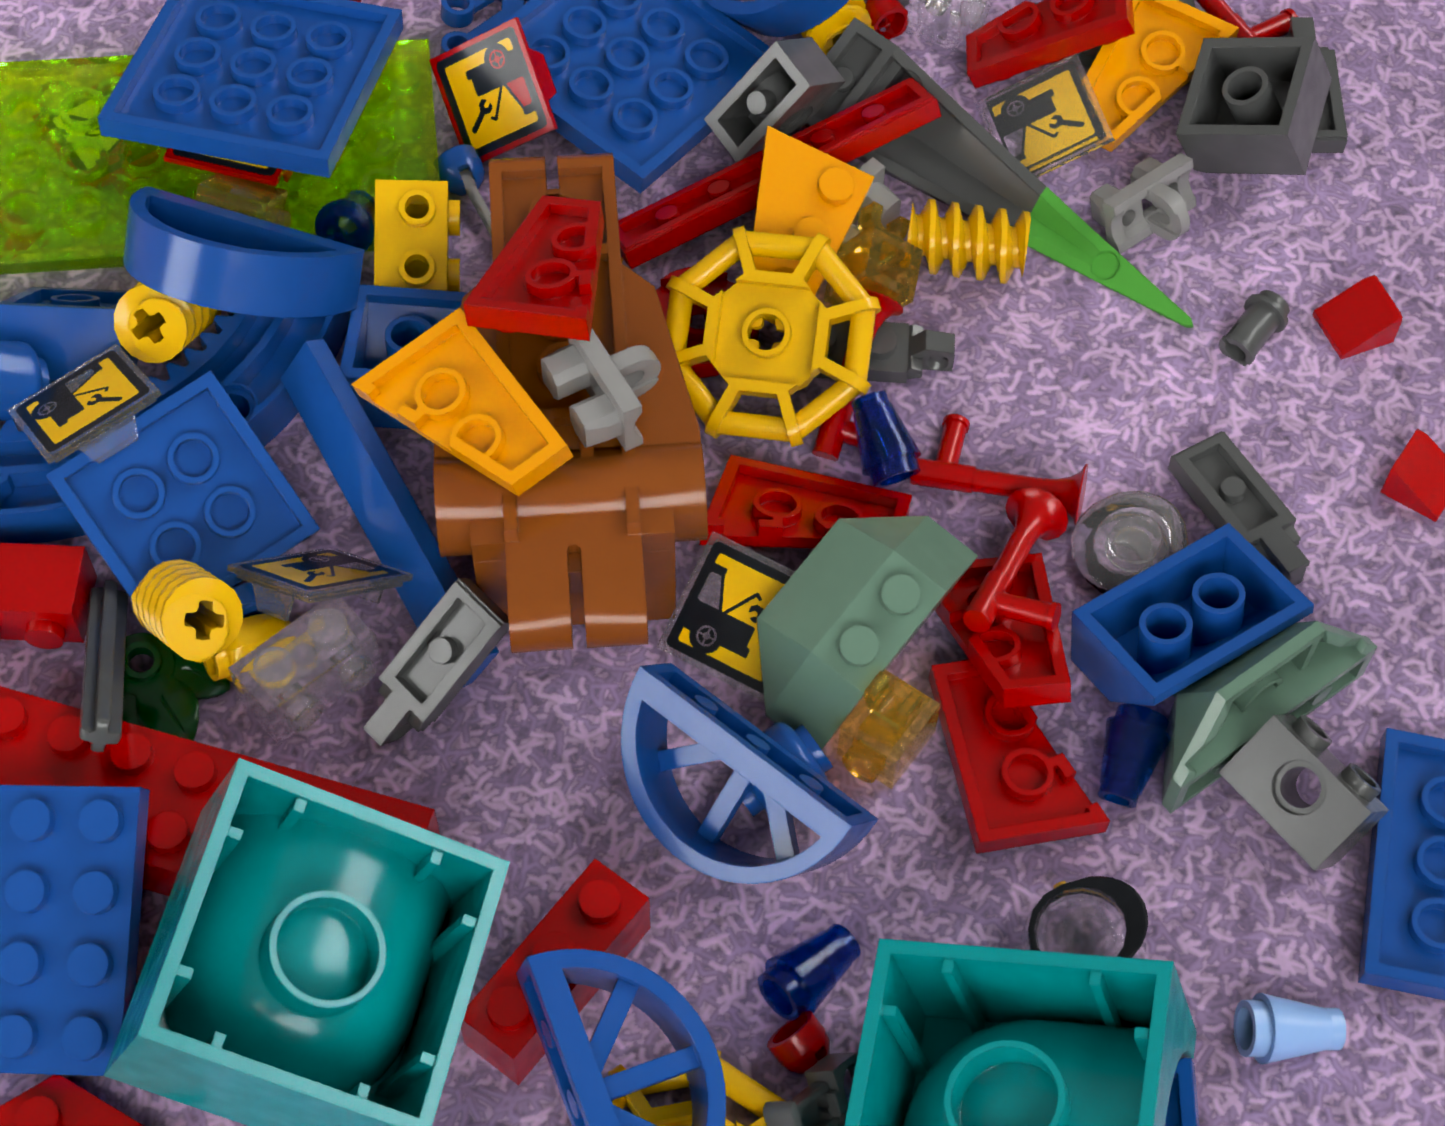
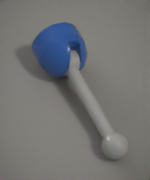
[434,144,492,238]

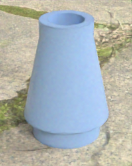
[1234,993,1346,1064]

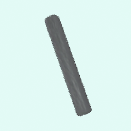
[79,580,128,752]

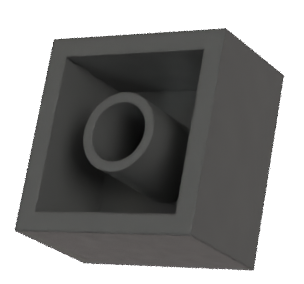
[1176,37,1332,175]

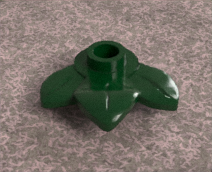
[122,633,231,741]

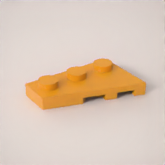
[351,307,574,496]

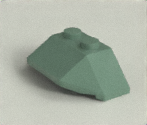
[757,516,978,750]
[1162,621,1377,814]

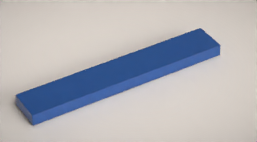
[280,339,499,688]

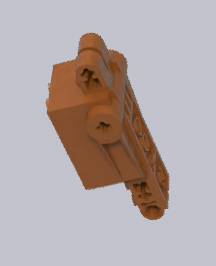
[433,153,708,653]

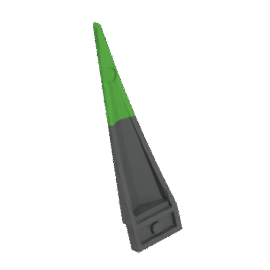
[805,17,1194,328]

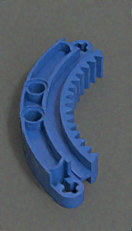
[0,311,350,544]

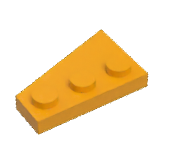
[1083,0,1239,152]
[753,126,875,325]

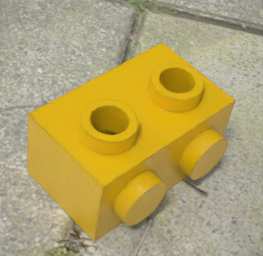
[374,179,460,292]

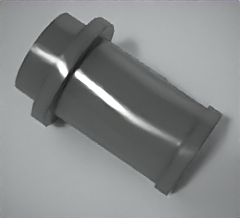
[1219,290,1290,366]

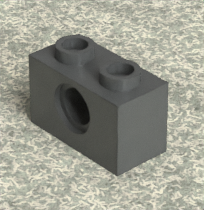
[704,37,846,162]
[1219,715,1389,871]

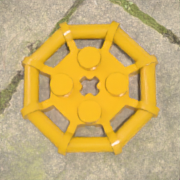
[666,225,881,447]

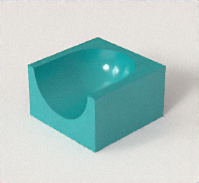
[103,758,510,1126]
[844,938,1197,1126]

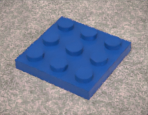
[46,370,320,600]

